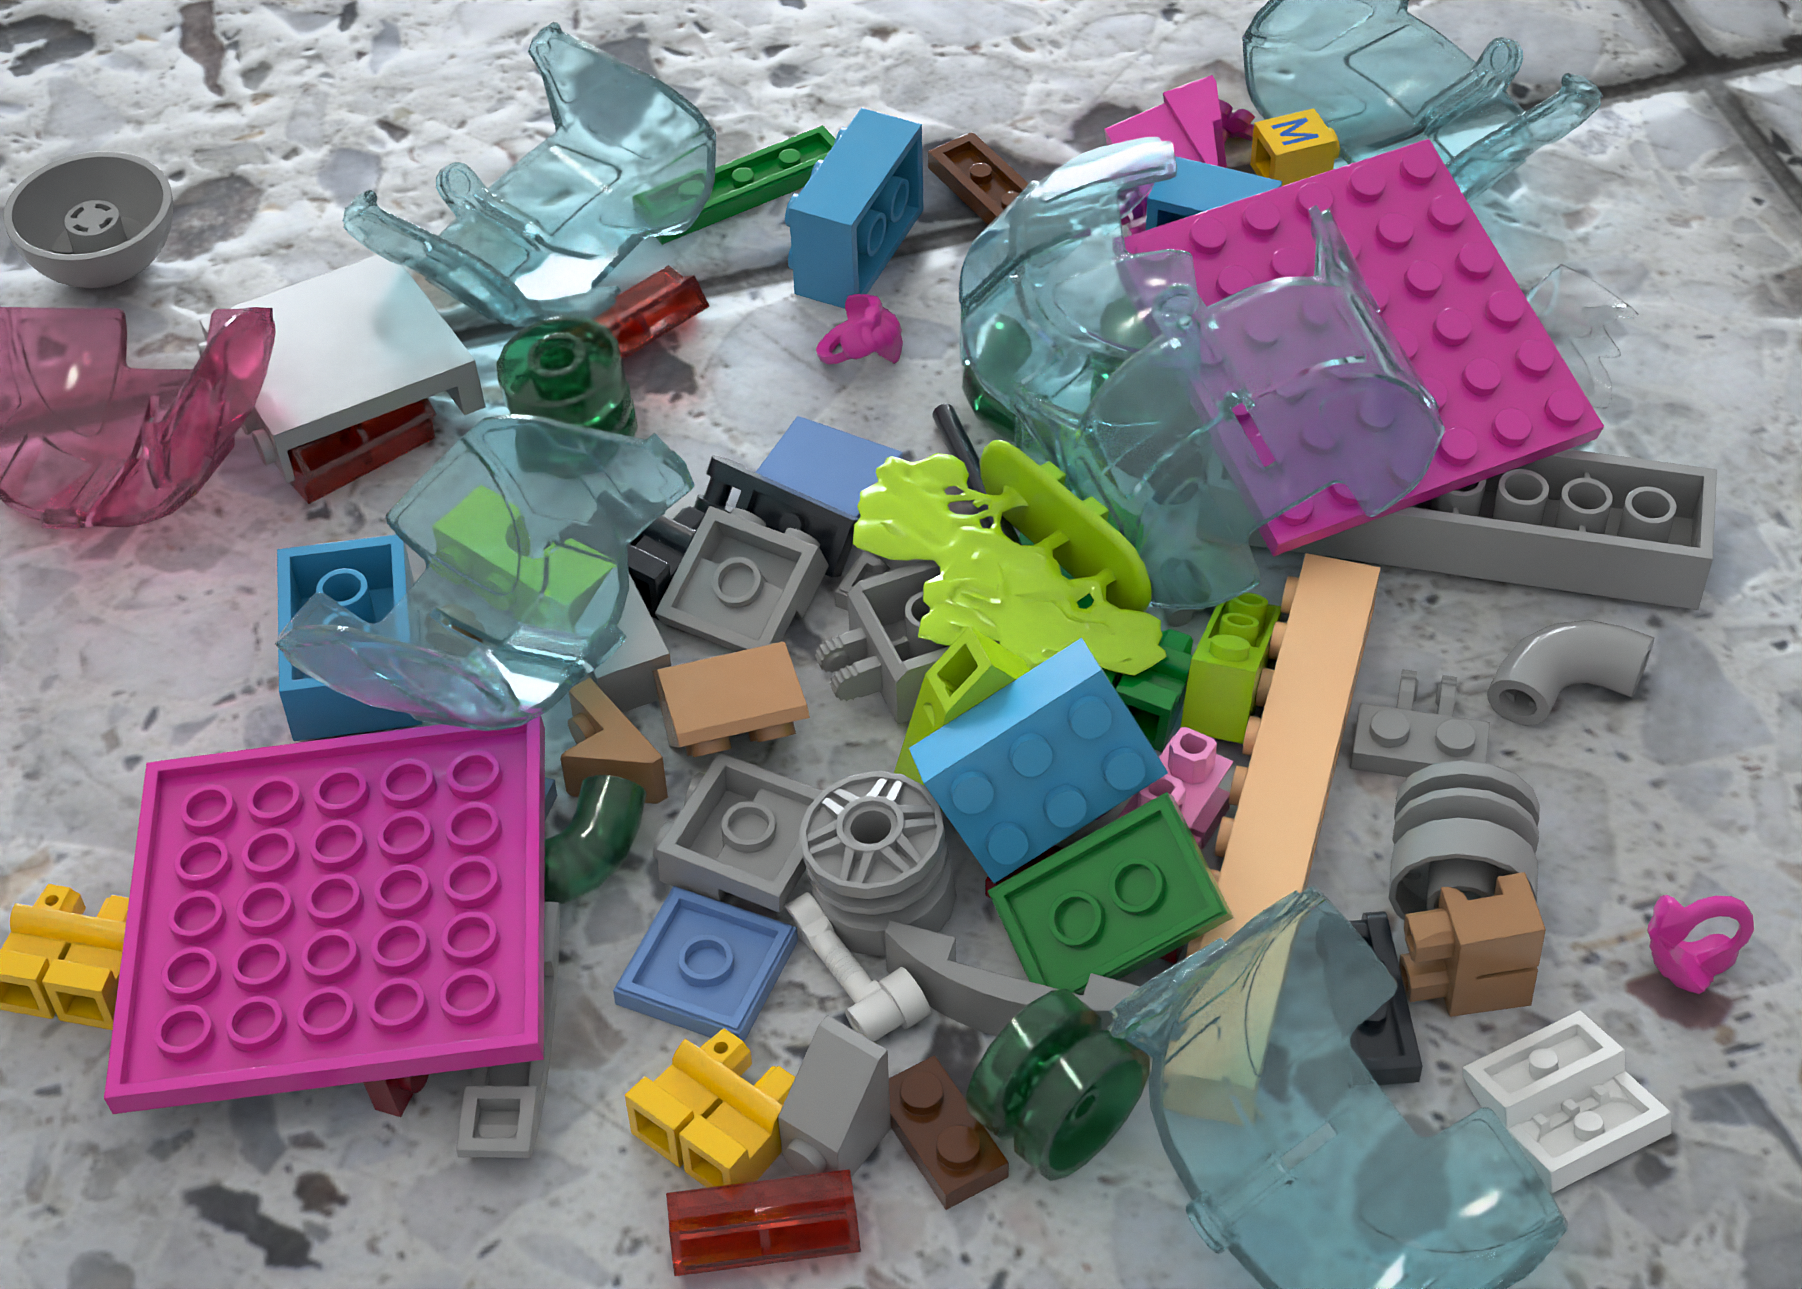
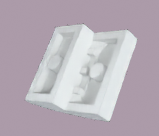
[1463,1010,1671,1193]

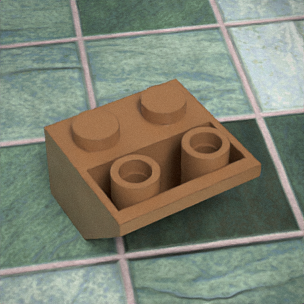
[652,641,810,757]

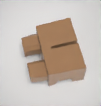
[1399,872,1546,1017]

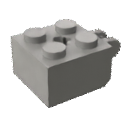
[815,560,1000,724]

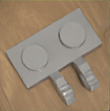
[1350,669,1490,777]

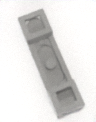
[456,902,560,1158]
[885,920,1160,1050]

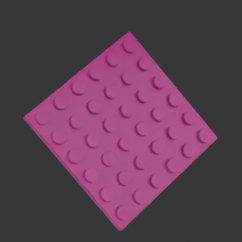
[1109,138,1604,556]
[104,711,545,1114]

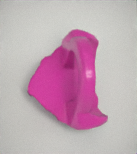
[816,294,903,365]
[1647,895,1754,994]

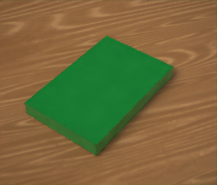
[988,792,1234,996]

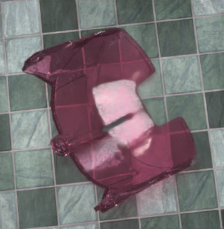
[0,307,276,529]

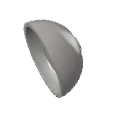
[3,151,173,288]

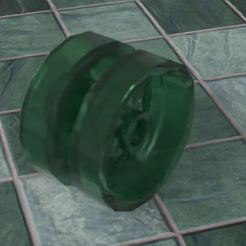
[966,989,1150,1181]

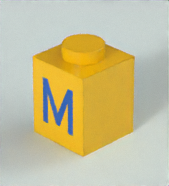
[1250,108,1340,186]

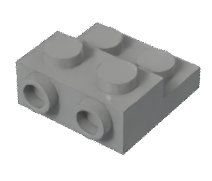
[655,506,829,652]
[653,752,822,913]

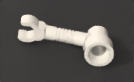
[784,892,931,1042]

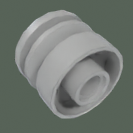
[1388,760,1540,921]
[799,771,957,956]

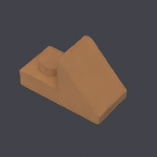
[560,677,668,804]

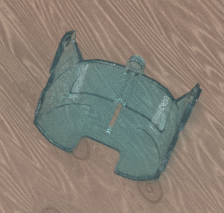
[1242,0,1603,203]
[342,22,716,327]
[959,137,1201,496]
[1009,205,1445,609]
[275,415,695,731]
[1107,885,1569,1289]

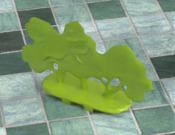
[853,440,1166,676]

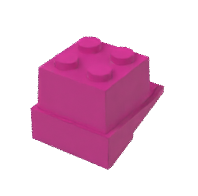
[1101,75,1227,236]

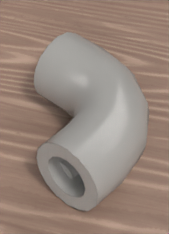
[1487,620,1655,725]

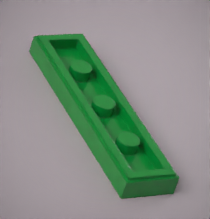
[635,125,835,245]

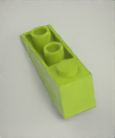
[1180,592,1282,744]
[894,626,1030,812]

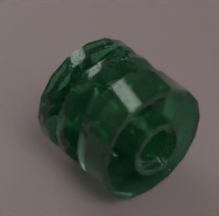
[496,315,638,475]

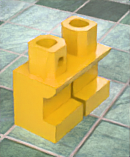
[0,884,129,1030]
[624,1028,795,1207]

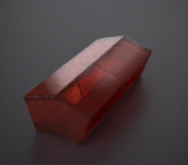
[558,265,710,375]
[287,398,437,504]
[666,1169,861,1276]

